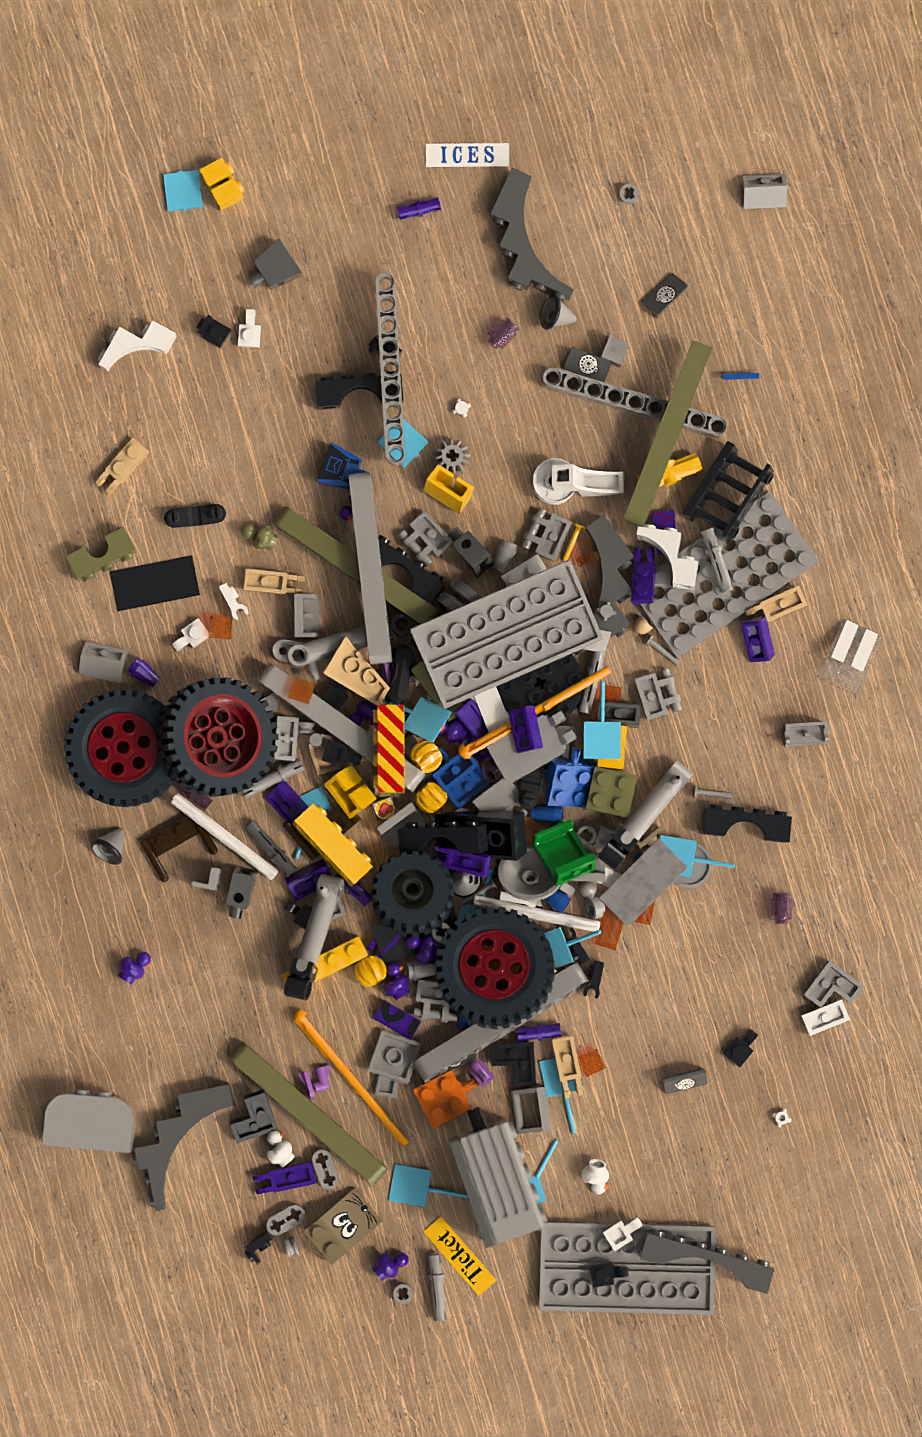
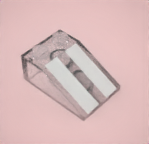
[816,618,882,695]

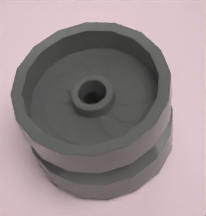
[436,577,481,613]

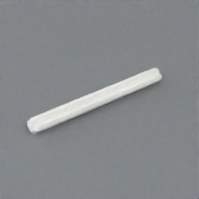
[171,793,278,880]
[473,895,600,932]

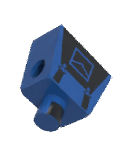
[317,443,368,490]

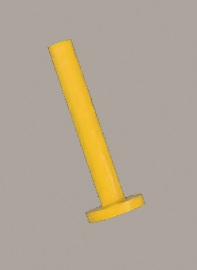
[562,523,585,561]

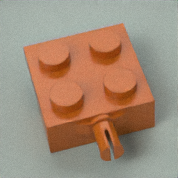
[413,1070,477,1129]

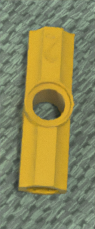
[636,453,703,487]

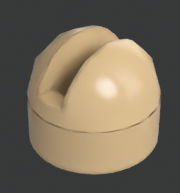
[634,616,653,634]

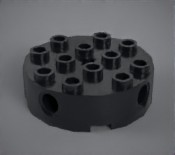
[497,654,583,718]

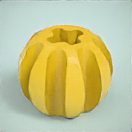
[410,740,442,773]
[415,781,447,814]
[354,956,387,987]

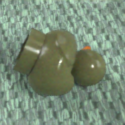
[241,524,278,550]

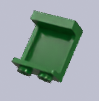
[532,819,597,886]

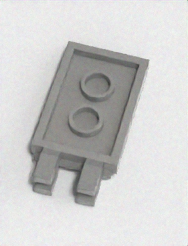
[487,711,577,785]

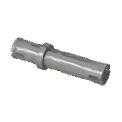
[701,528,734,593]
[577,651,606,714]
[243,758,305,799]
[427,1254,447,1321]

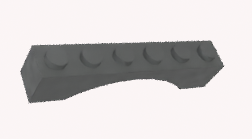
[640,1229,774,1294]

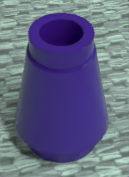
[127,657,160,687]

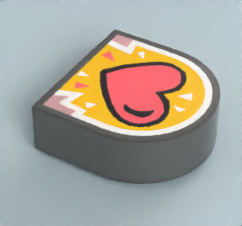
[371,796,396,821]

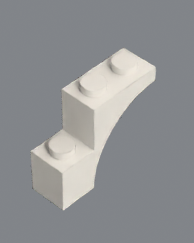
[98,321,177,371]
[552,464,625,497]
[637,524,698,591]

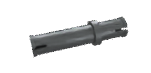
[245,820,297,877]

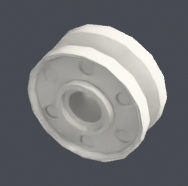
[532,458,574,505]

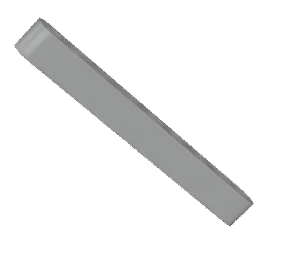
[376,272,405,466]
[542,367,727,438]
[349,472,392,665]
[257,662,426,792]
[413,963,590,1083]

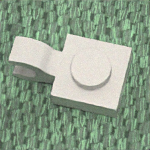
[238,309,261,348]
[219,583,249,620]
[172,618,211,652]
[499,891,536,907]
[603,1217,643,1251]

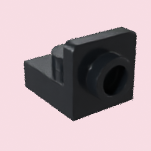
[196,315,231,349]
[368,335,402,357]
[245,1231,273,1265]

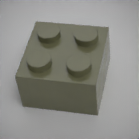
[585,766,637,819]

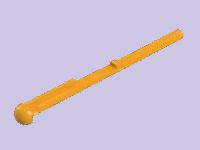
[458,666,611,759]
[293,1010,409,1147]

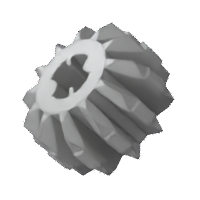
[434,438,471,475]

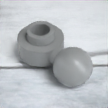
[579,881,605,920]

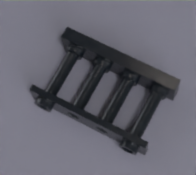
[682,441,774,543]

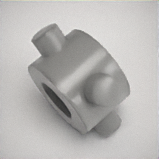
[597,602,616,621]
[308,732,324,749]

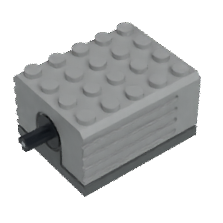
[449,1107,547,1248]

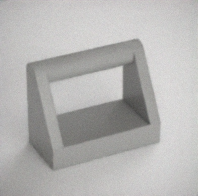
[510,1086,551,1134]

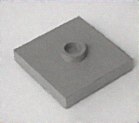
[367,1029,422,1085]

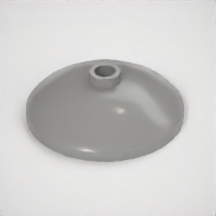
[498,845,560,901]

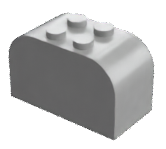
[42,1089,136,1153]

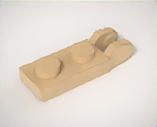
[95,438,149,496]
[243,568,305,595]
[744,586,807,623]
[552,1035,583,1099]

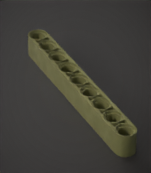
[623,340,712,527]
[273,506,442,624]
[229,1042,388,1186]

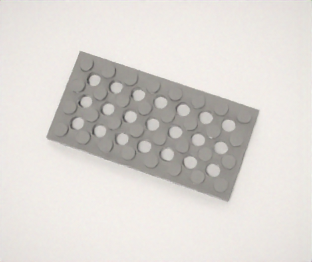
[629,491,819,658]

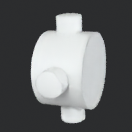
[453,399,471,417]
[772,1109,791,1127]

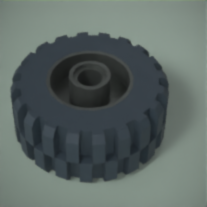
[371,850,454,938]

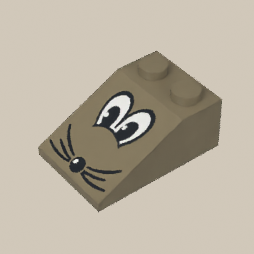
[303,1188,382,1265]

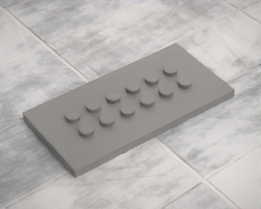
[410,559,603,709]
[539,1222,716,1315]

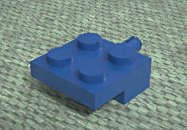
[431,747,492,809]
[544,748,595,807]

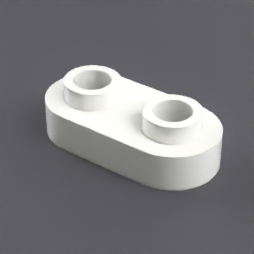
[273,640,304,663]

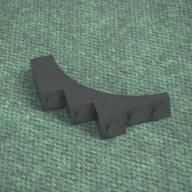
[490,168,574,301]
[571,515,634,656]
[132,1084,234,1211]

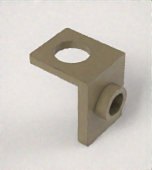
[636,826,663,849]

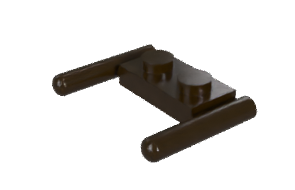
[283,788,361,861]
[139,816,218,882]

